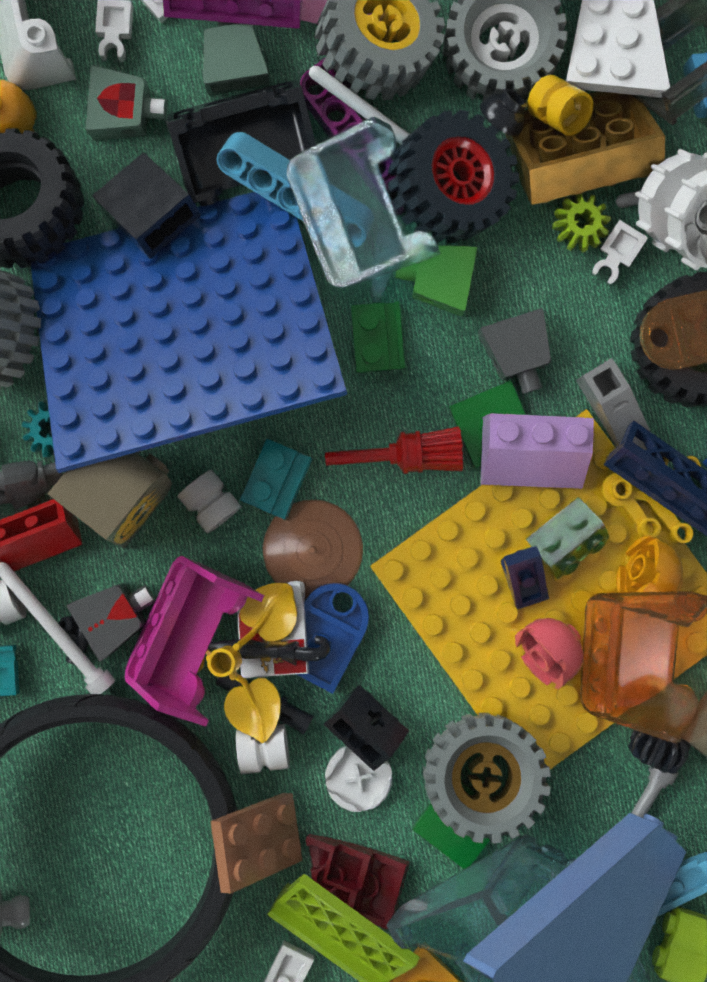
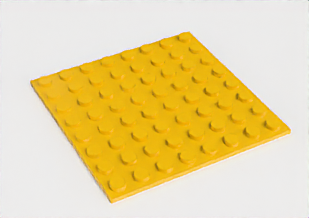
[370,409,707,769]

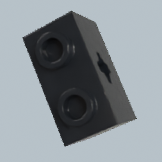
[323,684,409,771]

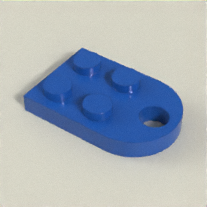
[296,583,369,694]

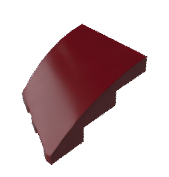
[305,834,410,930]

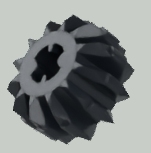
[628,720,691,774]

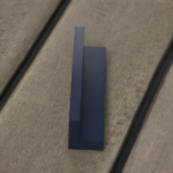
[604,421,707,536]

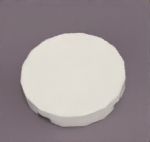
[325,746,392,812]

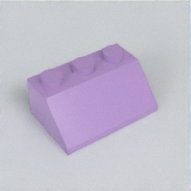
[480,413,594,489]

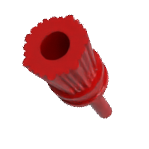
[325,426,463,474]

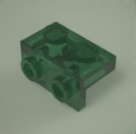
[526,497,610,579]

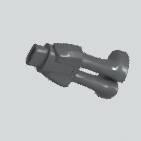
[0,460,63,510]

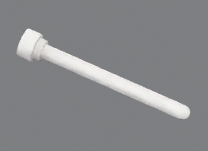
[309,66,438,175]
[0,562,115,694]

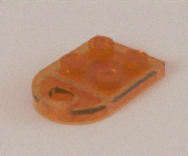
[640,290,707,370]

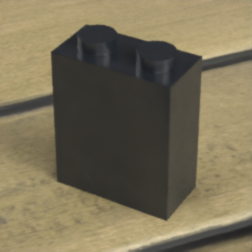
[92,152,201,259]

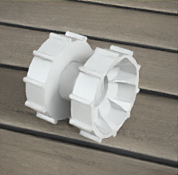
[635,149,707,270]

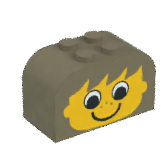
[48,451,172,549]

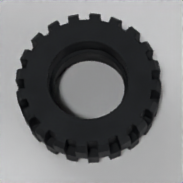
[0,128,84,268]
[630,272,707,407]

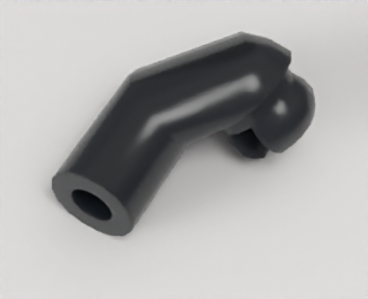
[58,615,89,665]

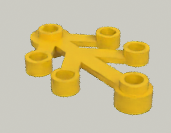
[602,456,701,544]

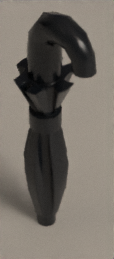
[209,635,331,666]

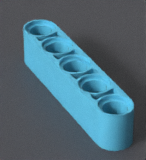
[216,132,373,248]

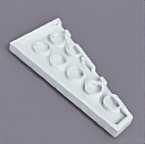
[566,0,671,99]

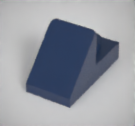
[501,546,549,610]

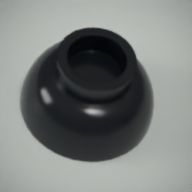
[480,89,527,137]

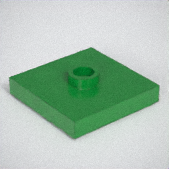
[448,381,526,469]
[412,779,490,871]

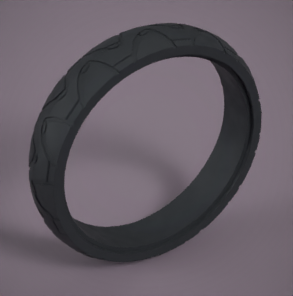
[0,694,238,982]

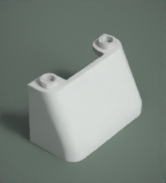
[0,0,76,90]

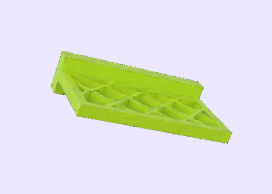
[267,874,420,982]

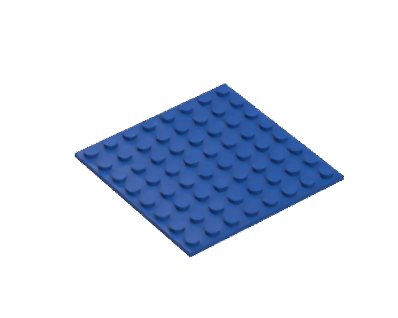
[31,192,347,473]

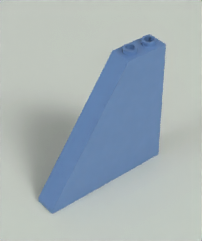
[463,813,686,982]

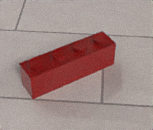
[0,499,83,571]

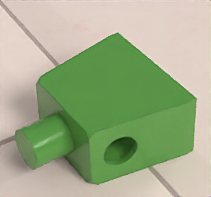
[395,245,477,316]

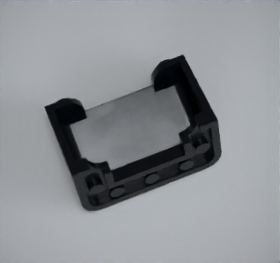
[166,80,322,206]

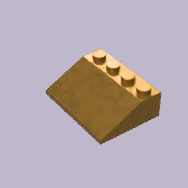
[505,91,665,205]

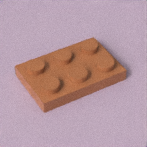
[210,793,302,894]

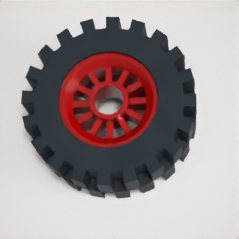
[388,110,519,244]

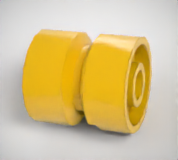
[528,75,593,136]

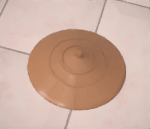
[263,500,363,599]

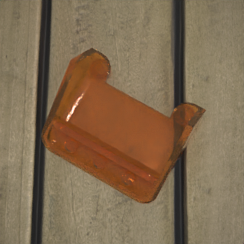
[580,591,707,743]

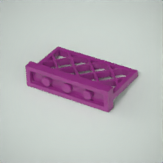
[163,0,303,29]

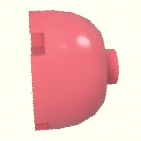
[515,618,583,689]

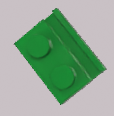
[351,301,405,374]

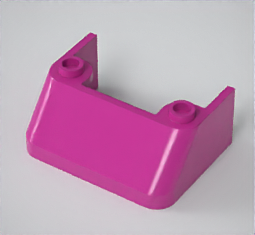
[125,556,264,727]

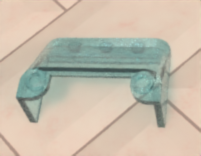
[287,117,441,288]

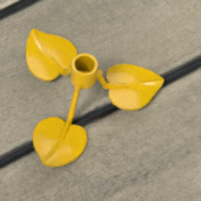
[197,583,297,743]

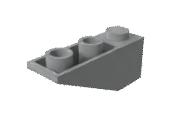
[576,358,650,450]

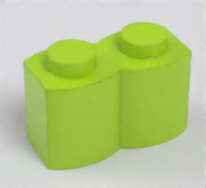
[652,906,707,982]

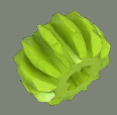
[552,194,611,252]

